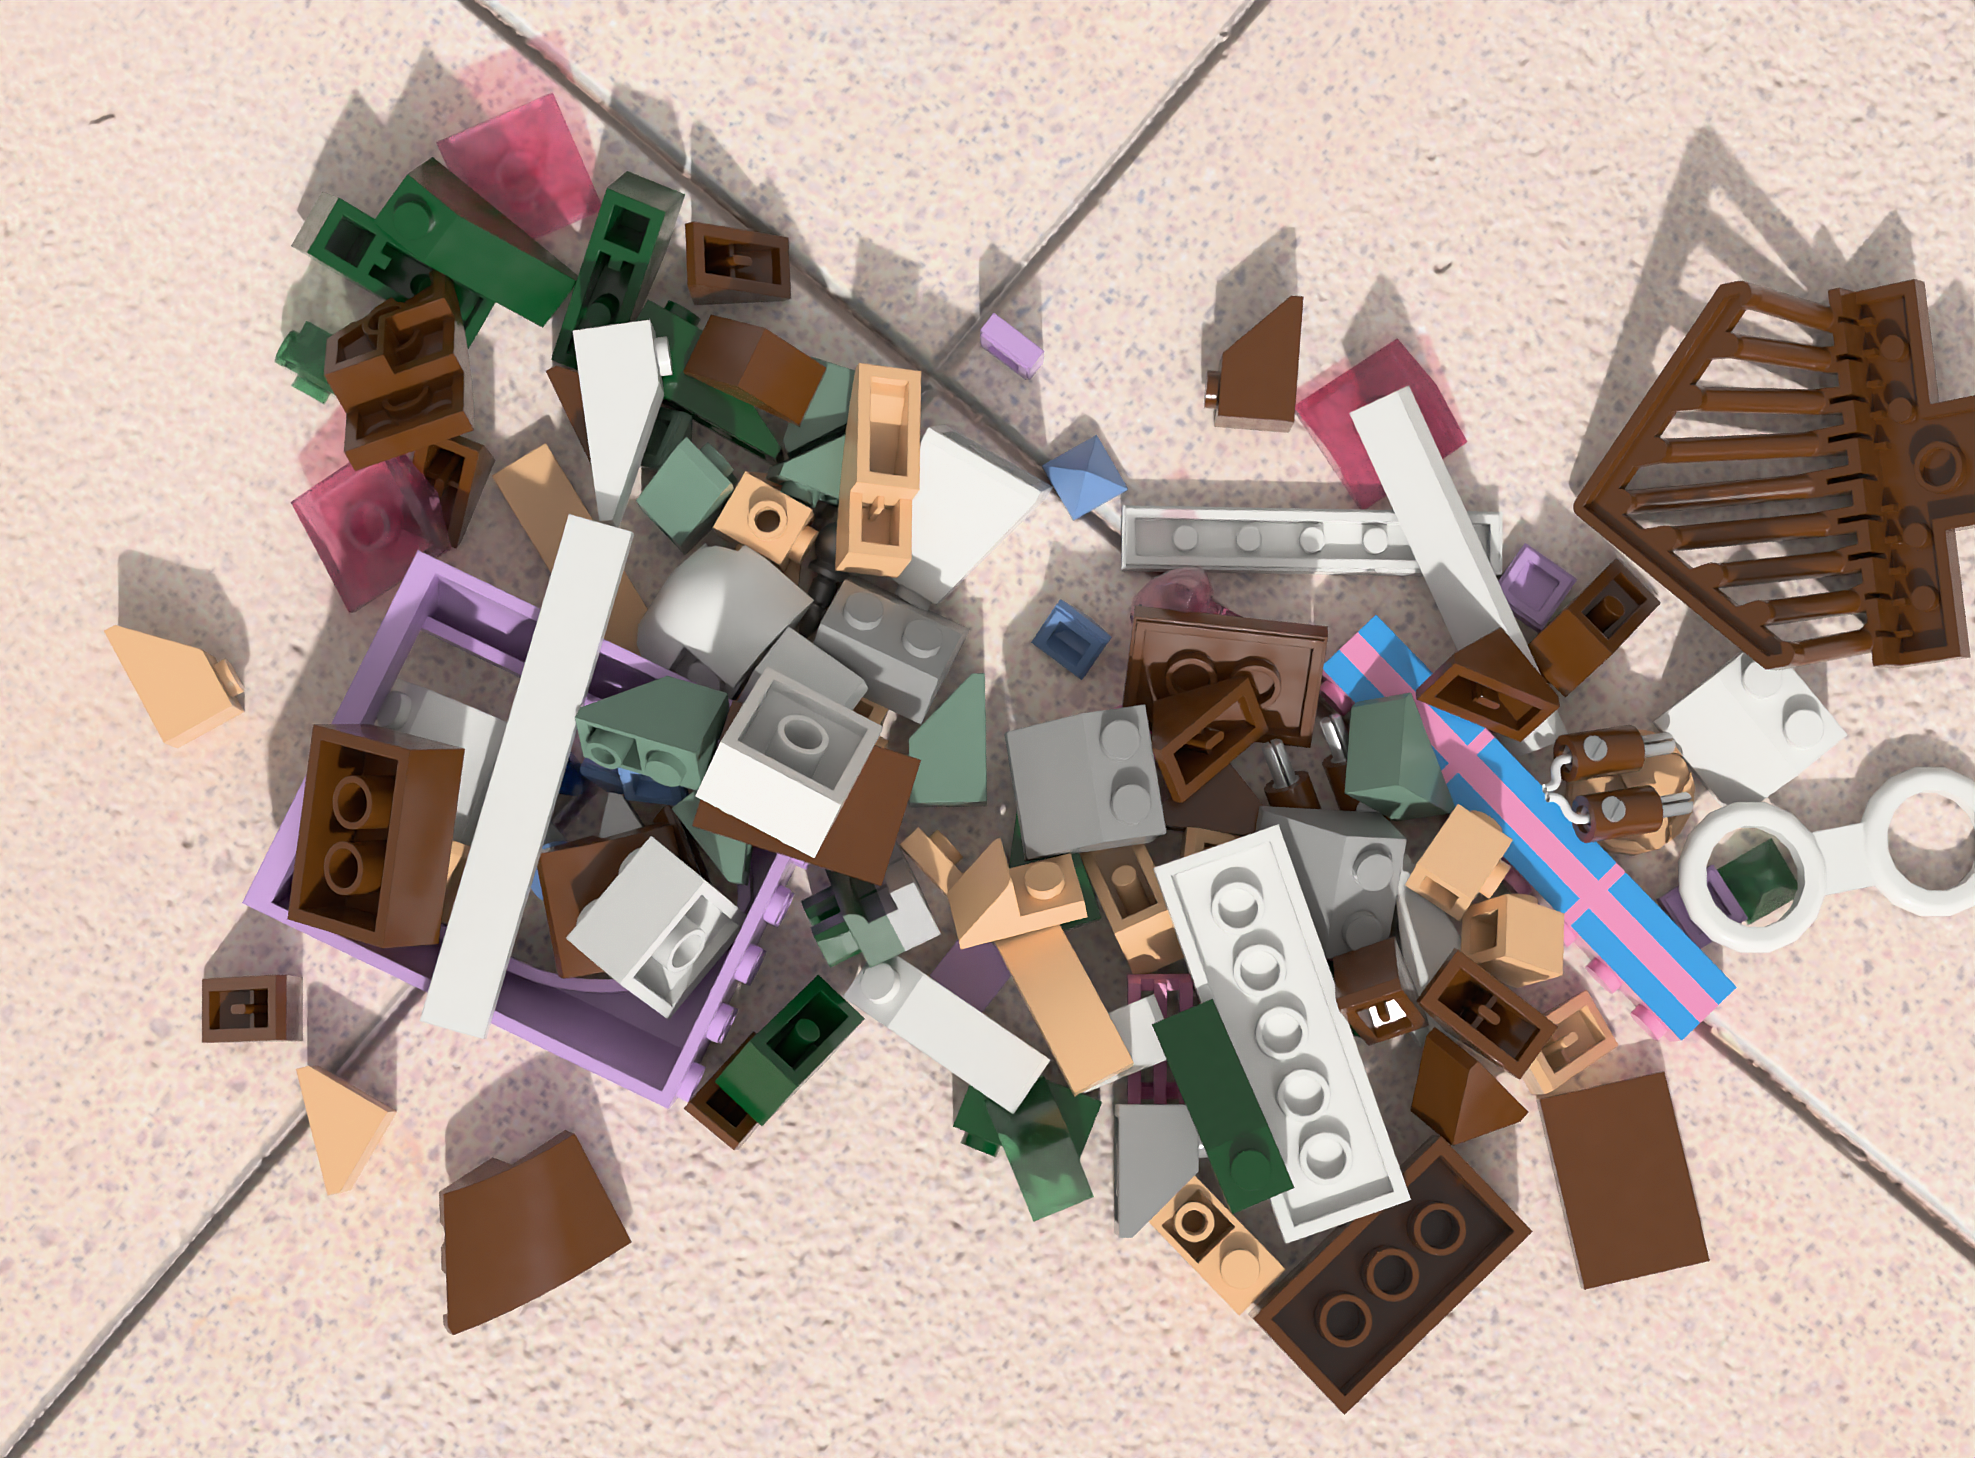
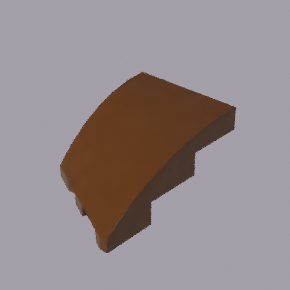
[324,269,474,471]
[439,1130,632,1335]

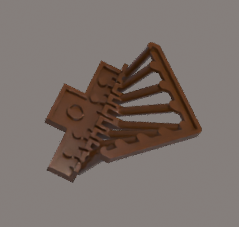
[1573,279,1975,670]

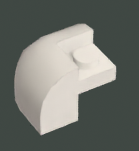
[637,543,814,701]

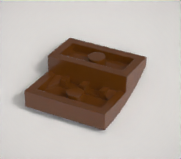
[537,822,679,979]

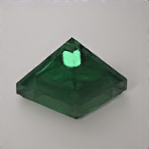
[1716,838,1798,925]

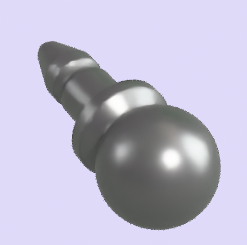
[799,521,850,638]

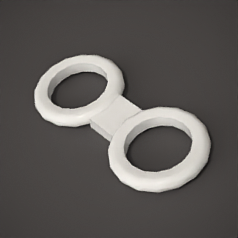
[1678,767,1975,953]

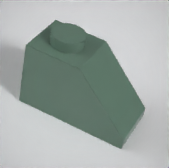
[905,673,987,808]

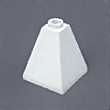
[892,424,1053,611]

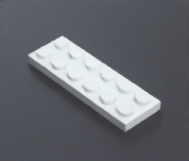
[1153,824,1411,1244]

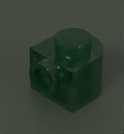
[275,321,337,405]

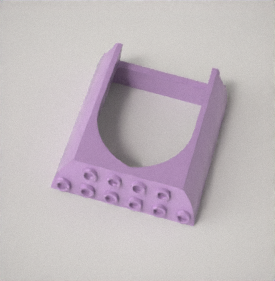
[242,550,809,1109]

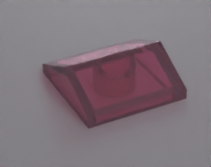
[436,92,601,240]
[1295,338,1467,509]
[291,454,451,613]

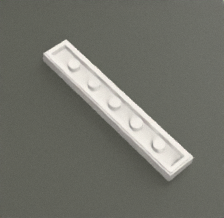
[1349,386,1568,758]
[1121,505,1503,578]

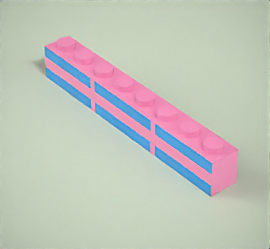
[1319,615,1737,1042]

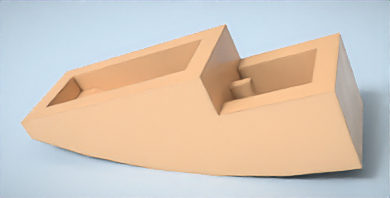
[835,363,921,578]
[994,924,1134,1096]

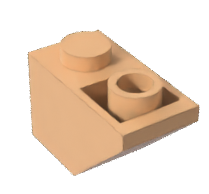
[1149,1176,1286,1316]

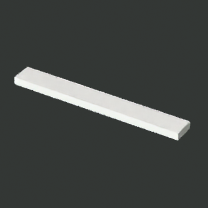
[420,514,634,1039]

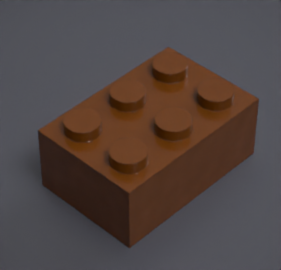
[287,724,465,948]

